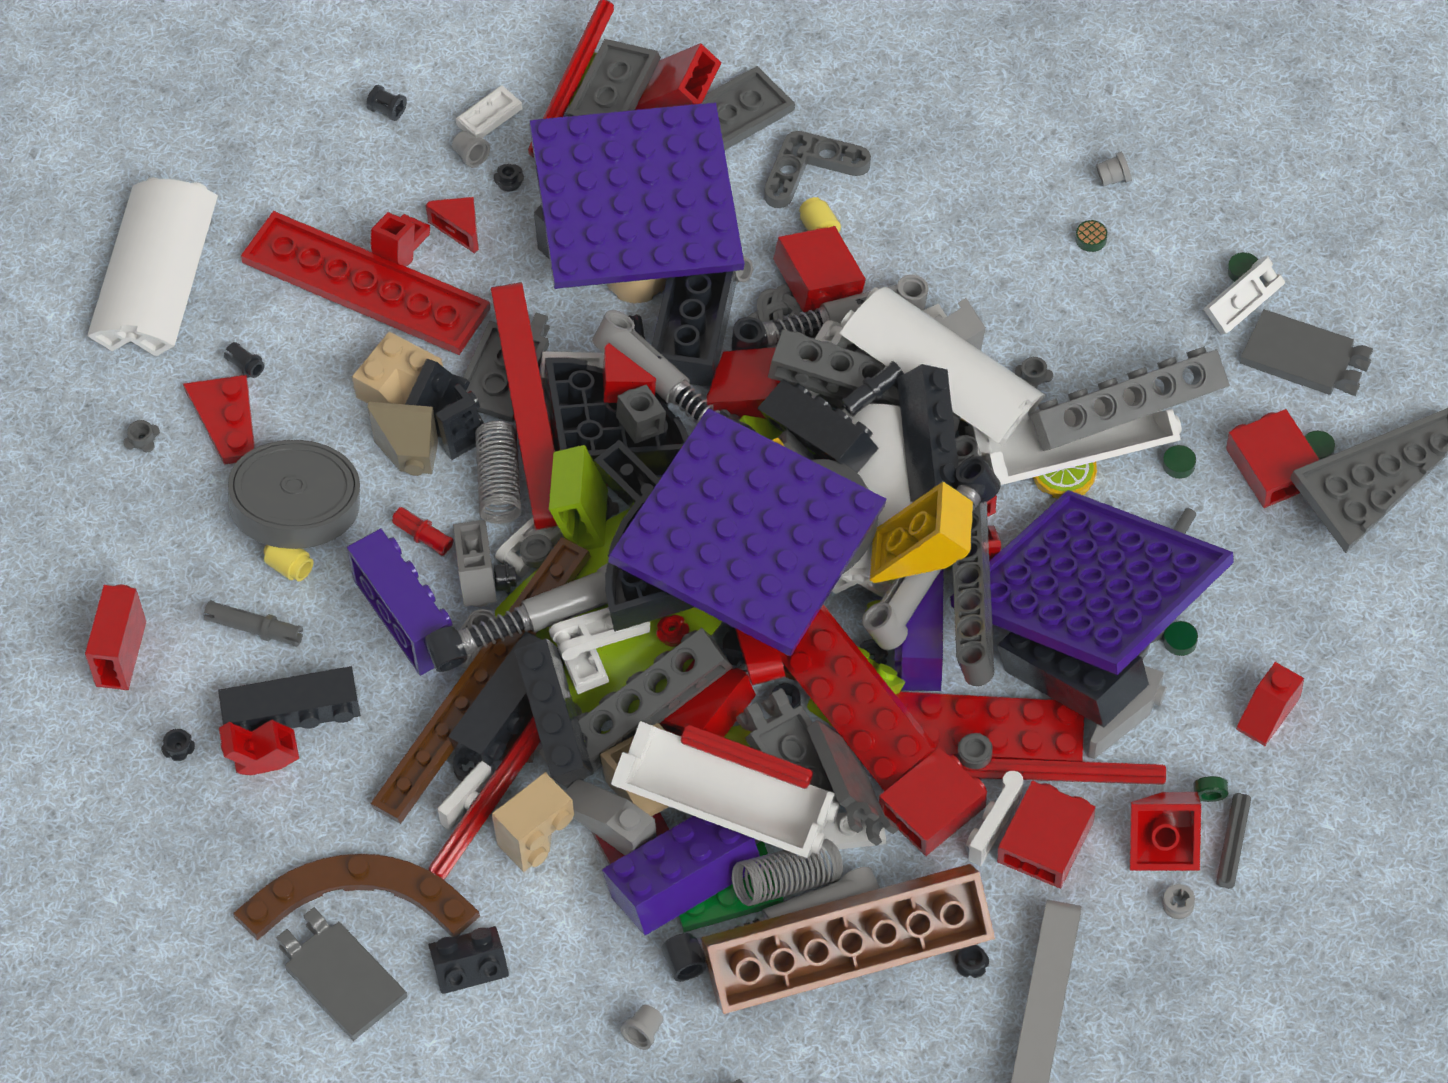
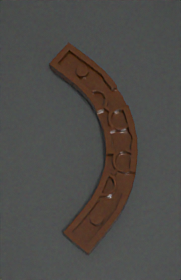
[233,854,480,941]

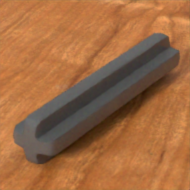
[1216,793,1251,889]

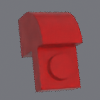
[371,212,430,266]
[219,720,299,776]

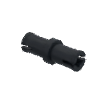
[840,361,904,417]

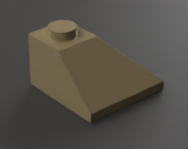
[367,401,438,476]

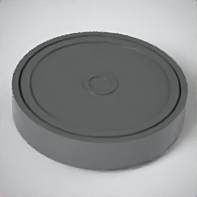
[228,440,360,549]

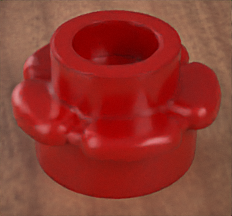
[656,615,689,647]

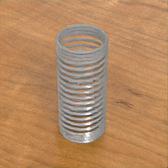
[475,421,521,524]
[732,839,843,906]

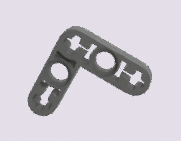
[764,131,871,208]

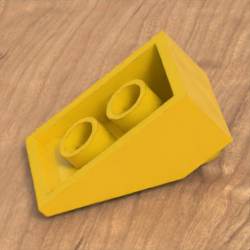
[870,482,973,583]

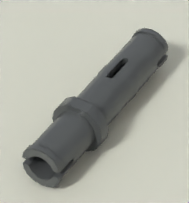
[204,600,303,647]

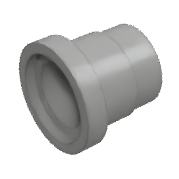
[452,131,490,168]
[1096,151,1132,186]
[620,1005,663,1050]

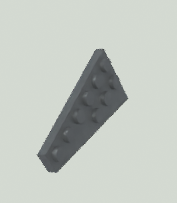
[1290,408,1448,553]

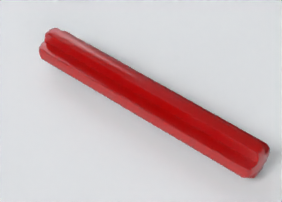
[681,725,813,789]

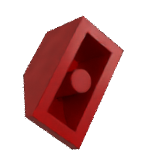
[1236,662,1305,746]

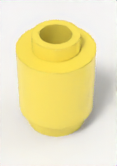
[799,197,841,232]
[264,545,314,582]

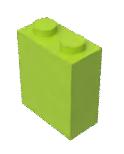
[549,445,608,550]

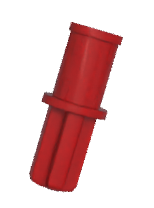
[392,507,454,556]

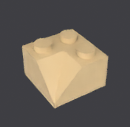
[352,332,443,404]
[492,772,574,872]

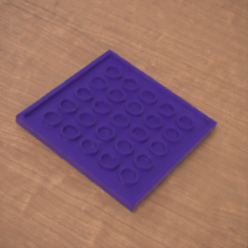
[530,103,745,289]
[608,408,887,656]
[950,490,1234,675]

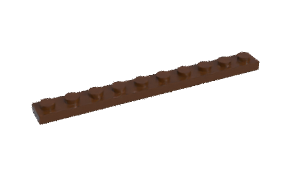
[370,537,591,824]

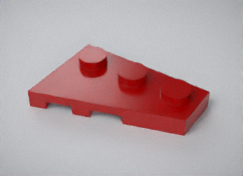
[183,375,255,465]

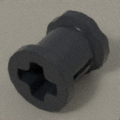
[366,85,407,121]

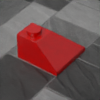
[1130,792,1201,871]

